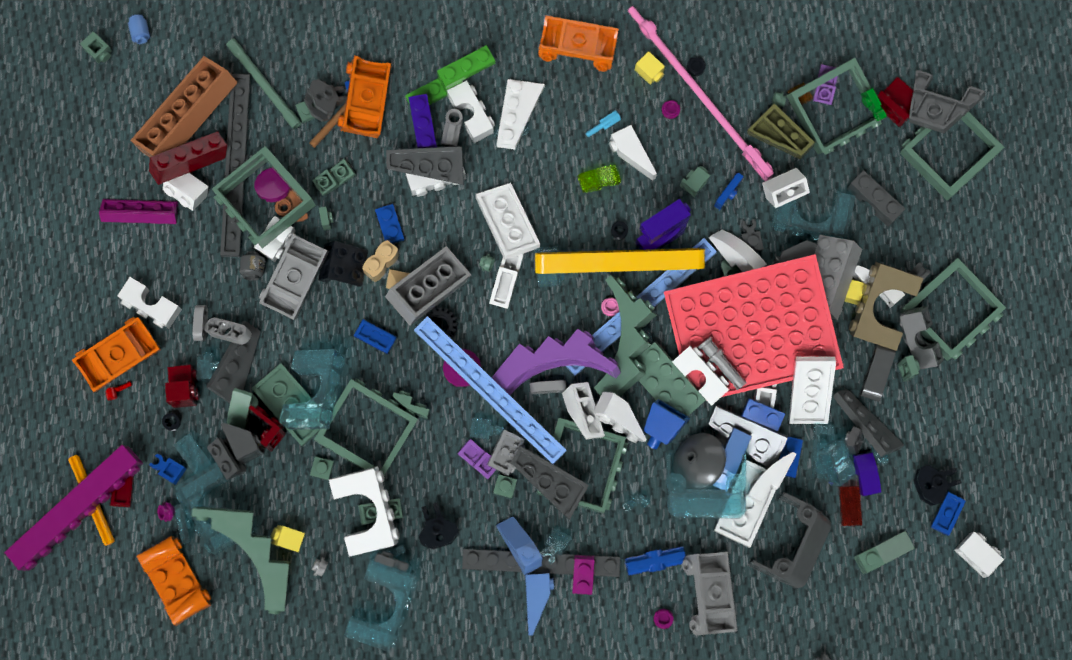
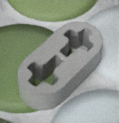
[192,305,208,341]
[530,380,567,394]

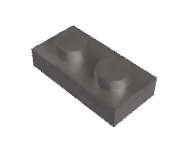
[845,427,864,455]

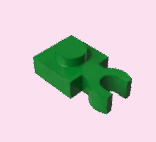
[861,88,887,121]

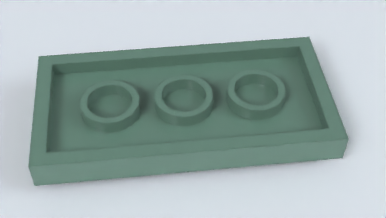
[636,342,706,416]
[252,363,328,447]

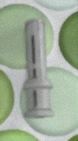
[698,336,747,390]

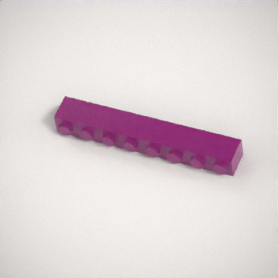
[4,445,143,571]

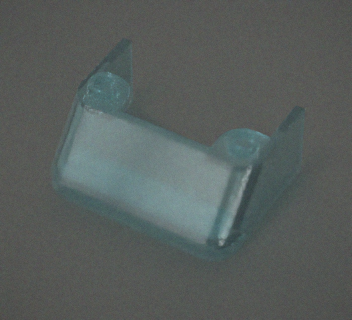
[666,454,747,519]

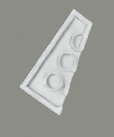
[497,79,545,150]

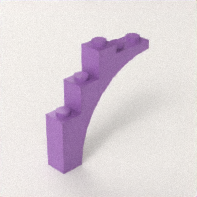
[491,329,621,395]

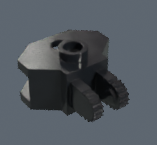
[913,465,962,506]
[418,502,459,550]

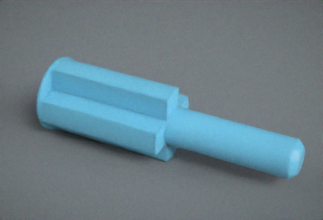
[586,110,621,137]

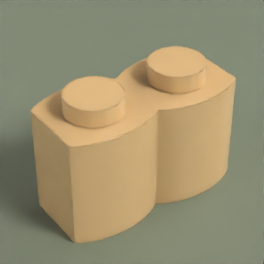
[363,240,399,282]

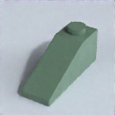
[854,531,915,574]

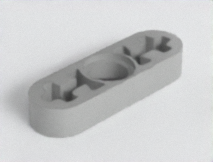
[204,317,251,345]

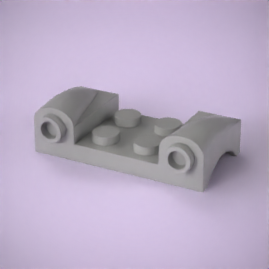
[259,234,329,320]
[682,552,737,636]

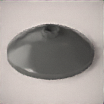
[673,433,726,491]

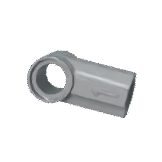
[441,109,463,147]

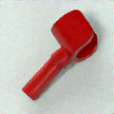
[105,381,132,401]

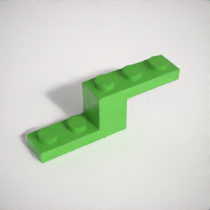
[405,45,496,105]

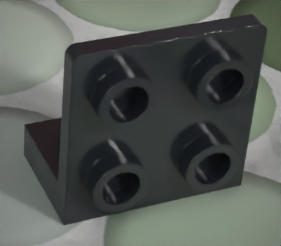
[318,241,368,287]

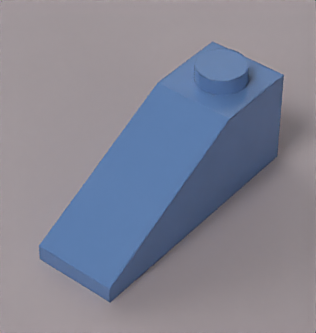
[713,428,752,492]
[496,517,542,575]
[525,574,554,636]

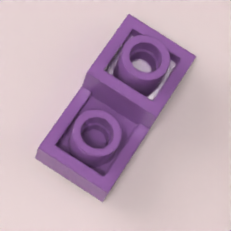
[813,64,838,105]

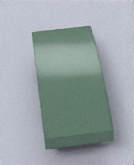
[312,159,356,196]
[227,388,253,430]
[393,391,430,419]
[358,498,403,525]

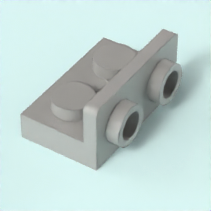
[487,430,525,475]

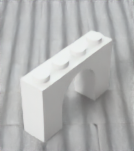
[329,466,399,557]

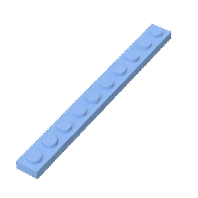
[566,238,717,376]
[414,316,566,464]

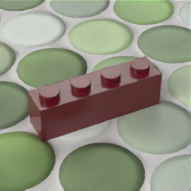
[149,131,227,185]

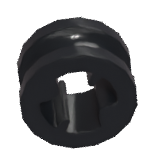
[611,221,628,240]
[162,413,181,431]

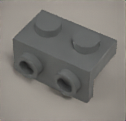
[207,437,247,480]

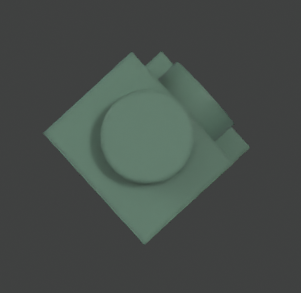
[80,31,112,64]
[680,166,710,197]

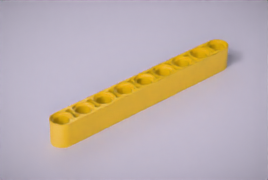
[535,248,705,274]

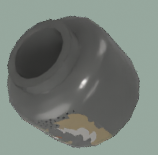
[239,251,265,281]

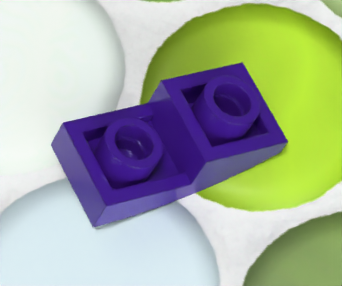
[853,452,882,496]

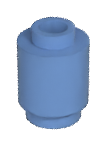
[128,15,150,44]

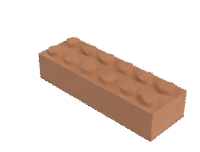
[130,56,238,157]

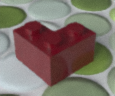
[165,365,200,408]

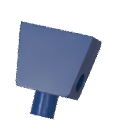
[644,399,690,449]

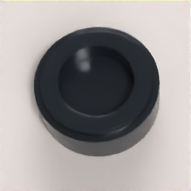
[687,57,706,76]

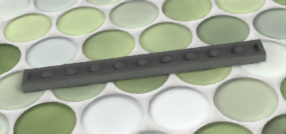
[220,74,251,257]

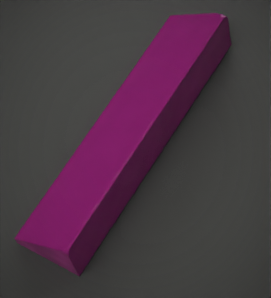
[99,199,178,224]

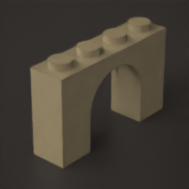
[849,262,924,351]

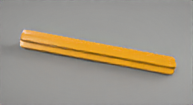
[68,455,115,546]

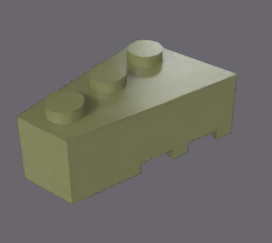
[747,104,815,160]

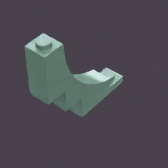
[192,506,289,614]

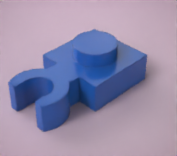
[149,454,186,485]

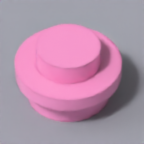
[601,297,619,317]

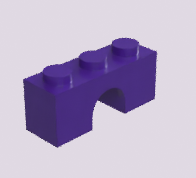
[408,94,437,149]

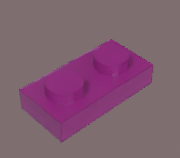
[572,555,594,595]

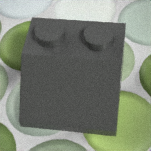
[220,423,265,464]

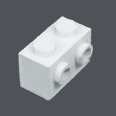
[762,168,810,208]
[163,173,209,211]
[954,532,1004,578]

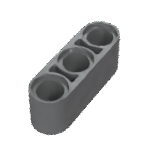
[860,345,896,402]

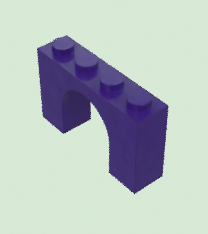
[636,199,691,250]

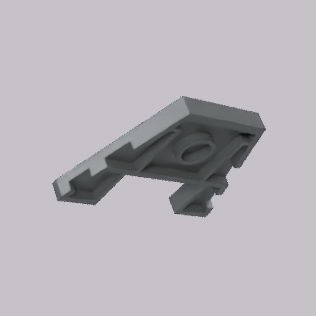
[909,70,985,133]

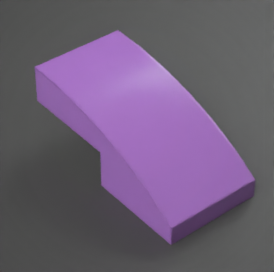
[457,439,496,479]

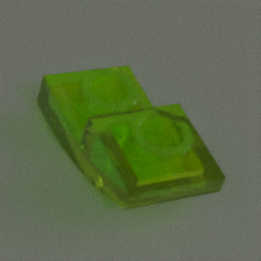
[577,165,621,193]

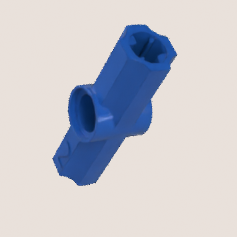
[625,547,686,575]

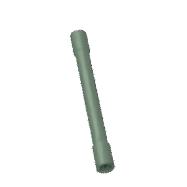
[226,38,302,130]

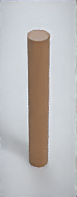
[309,103,346,148]

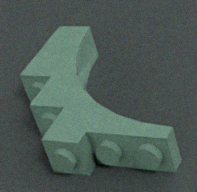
[594,275,657,397]

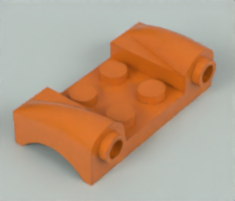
[538,16,619,72]
[337,56,391,138]
[72,317,161,392]
[137,536,211,626]

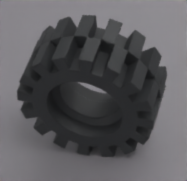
[423,307,457,338]

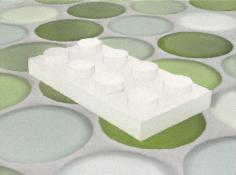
[476,183,540,260]
[789,357,836,424]
[714,460,776,548]

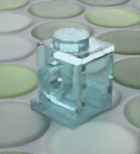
[197,353,219,382]

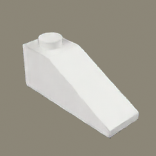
[609,125,657,180]
[562,382,605,439]

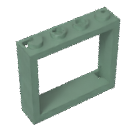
[786,58,886,155]
[900,112,1004,201]
[212,146,316,249]
[900,258,1006,361]
[314,379,418,475]
[536,418,628,514]

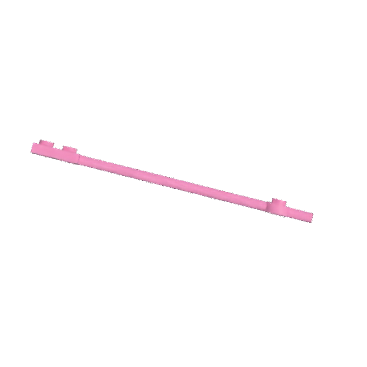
[628,6,774,181]

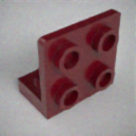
[877,77,913,127]
[248,405,286,452]

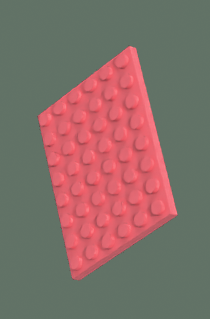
[664,254,844,401]

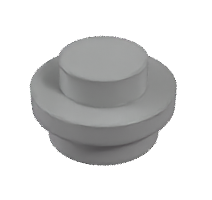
[311,557,328,576]

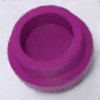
[662,100,680,119]
[157,502,175,522]
[654,609,674,629]

